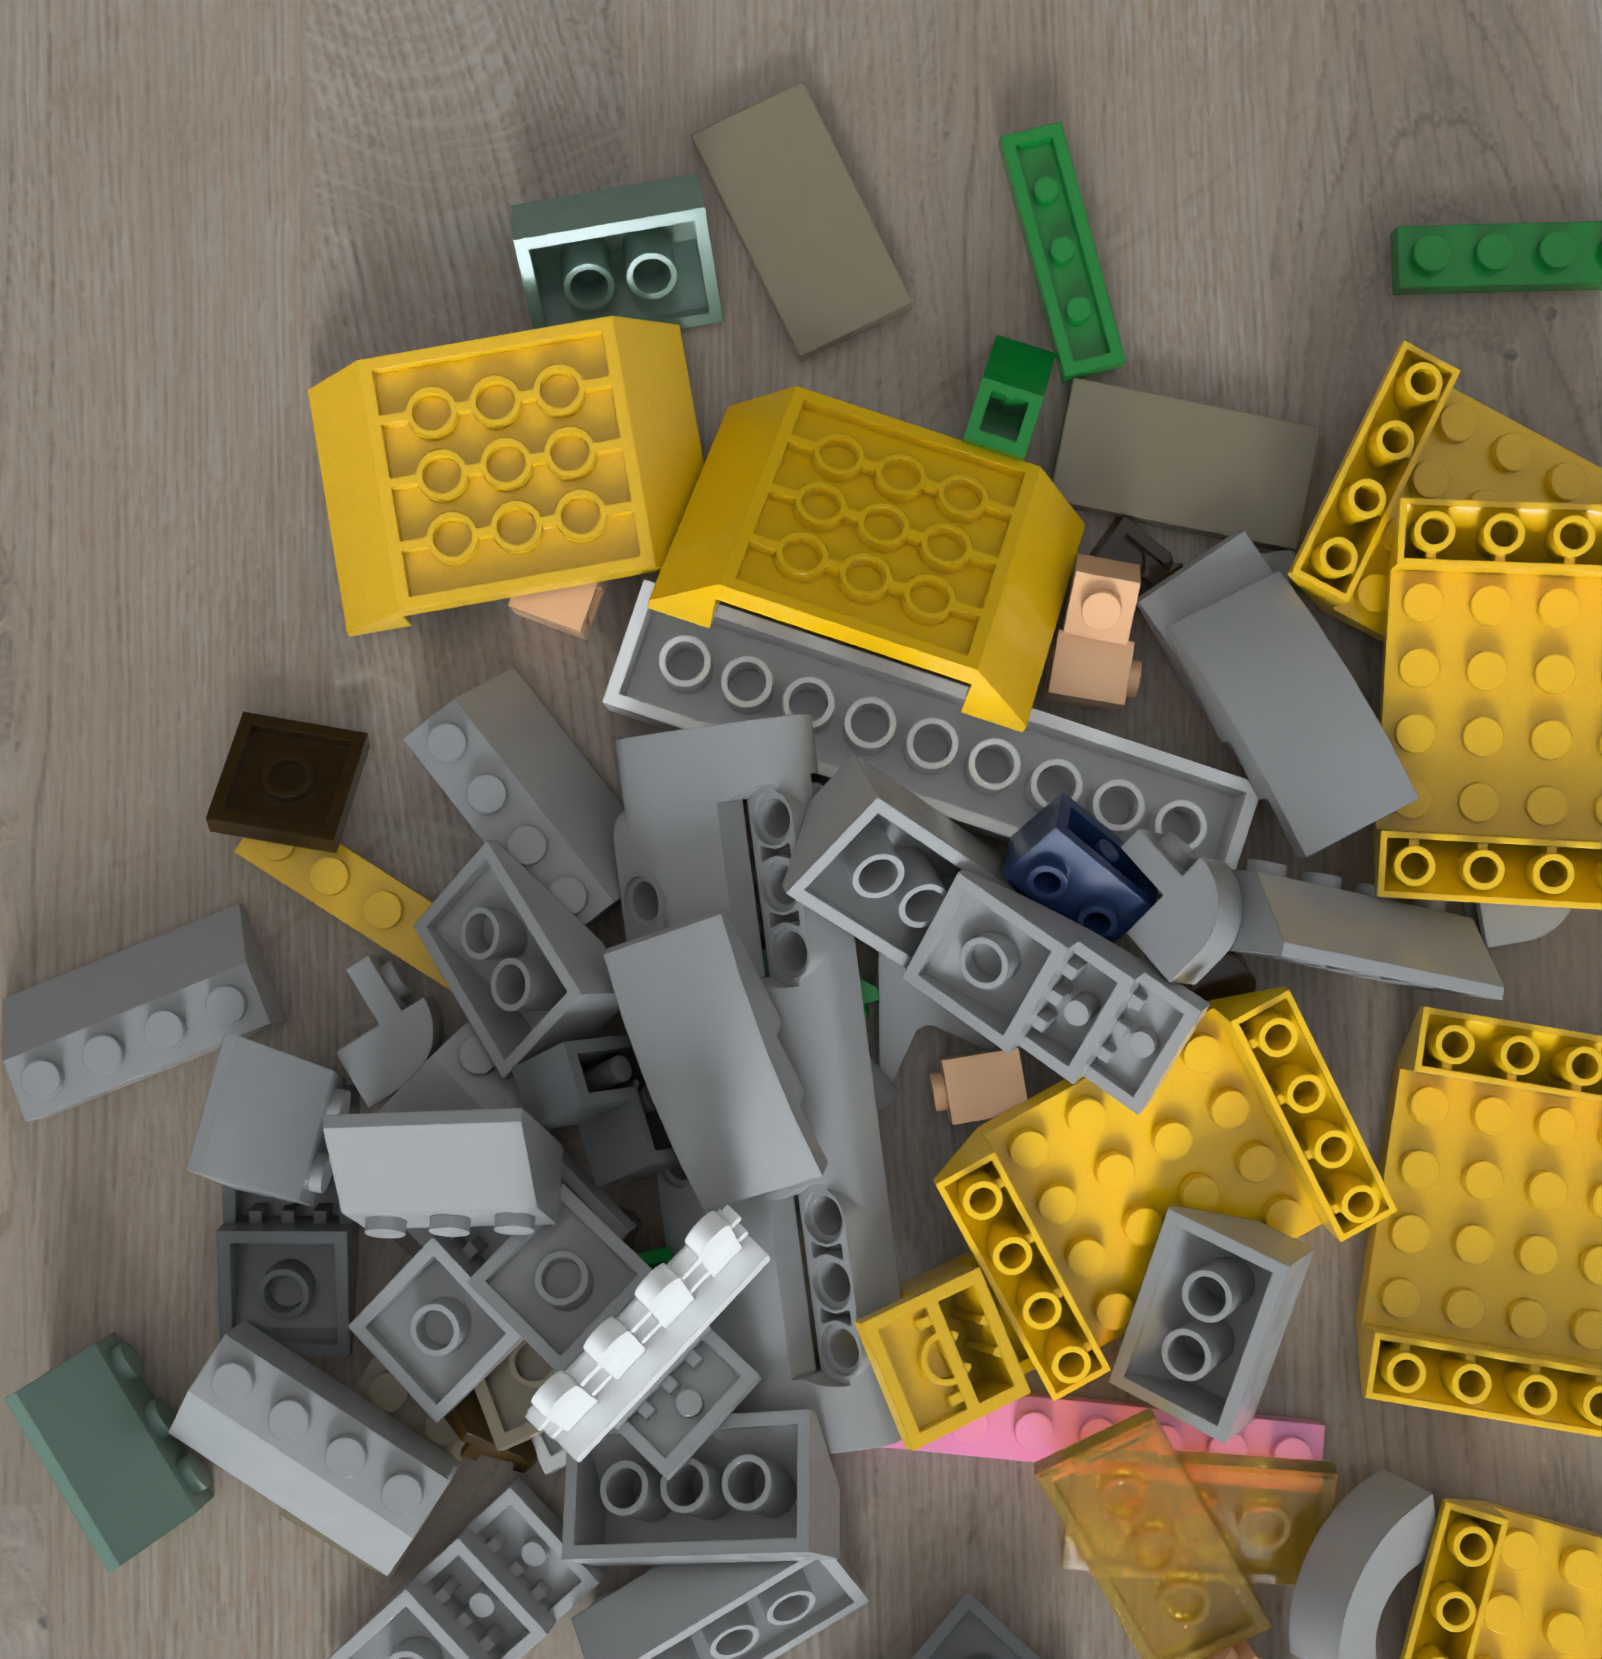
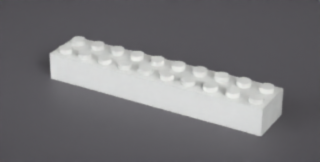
[602,579,1258,895]

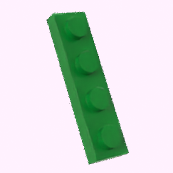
[998,121,1126,383]
[1390,221,1602,295]

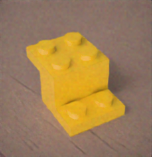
[854,1250,1035,1451]

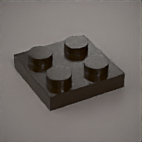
[206,711,370,854]

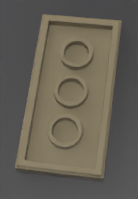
[691,81,913,362]
[1051,377,1320,552]

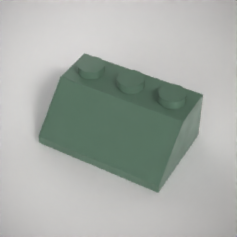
[511,173,724,329]
[4,1332,214,1573]

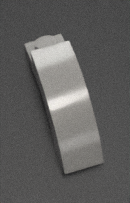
[1289,1468,1436,1659]

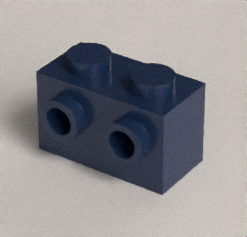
[1002,792,1158,943]

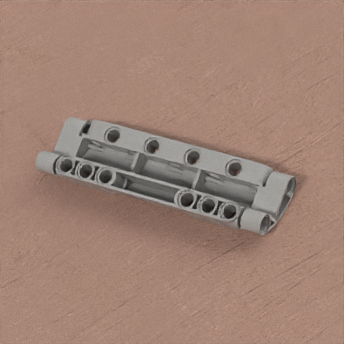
[613,713,902,1454]

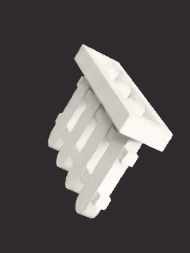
[525,1204,771,1463]

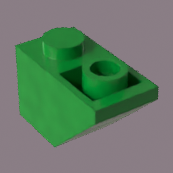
[962,334,1056,461]

